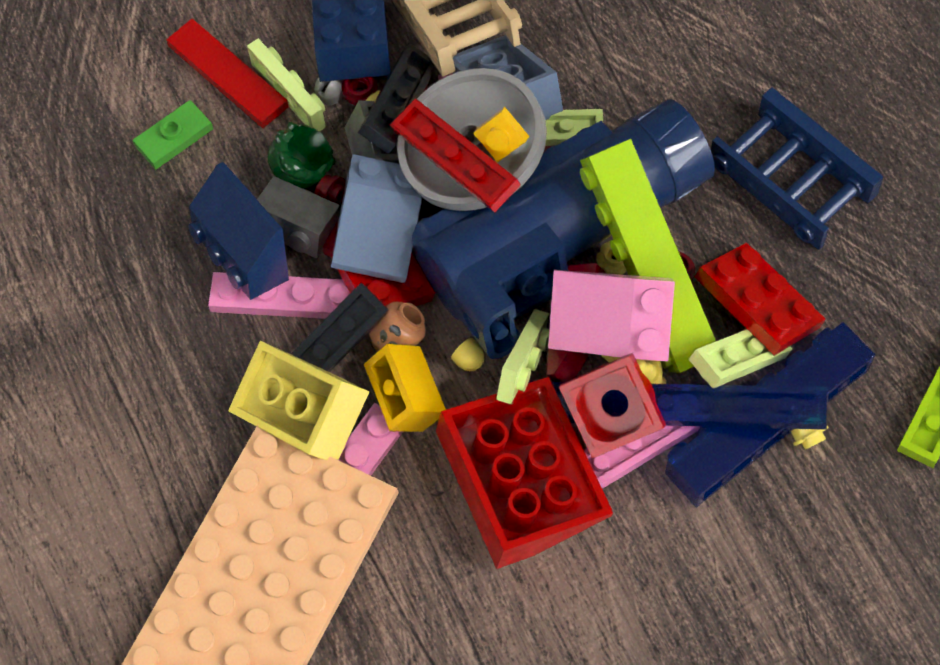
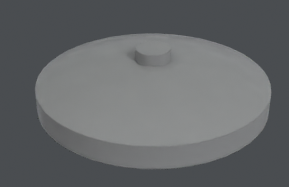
[397,68,547,211]

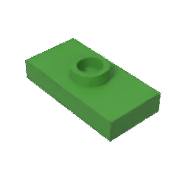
[133,100,213,170]

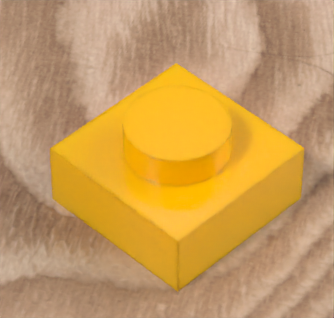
[473,107,529,162]

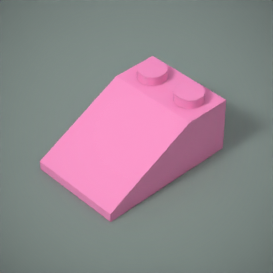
[548,270,675,361]

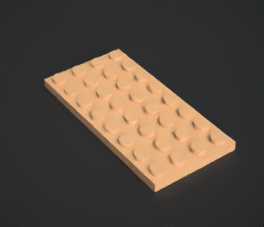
[122,425,399,665]

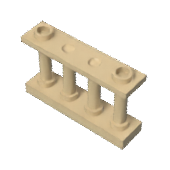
[392,0,522,77]

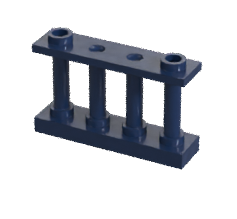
[711,87,883,250]

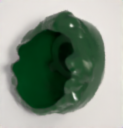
[268,122,336,189]

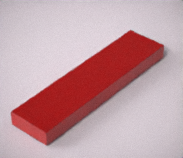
[166,19,289,129]
[390,98,521,213]

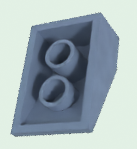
[453,35,563,120]
[331,154,422,283]

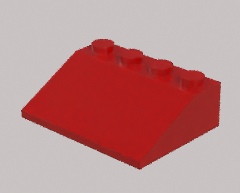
[436,377,613,569]

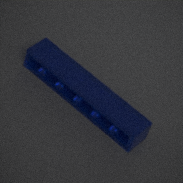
[665,322,876,508]

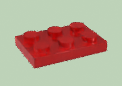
[694,242,826,356]

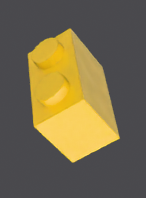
[364,344,446,432]

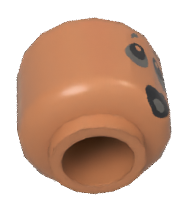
[369,302,426,352]

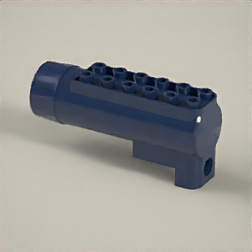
[412,99,715,359]

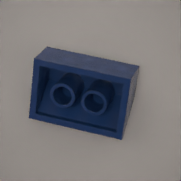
[188,162,289,300]

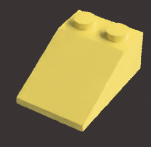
[228,341,369,460]

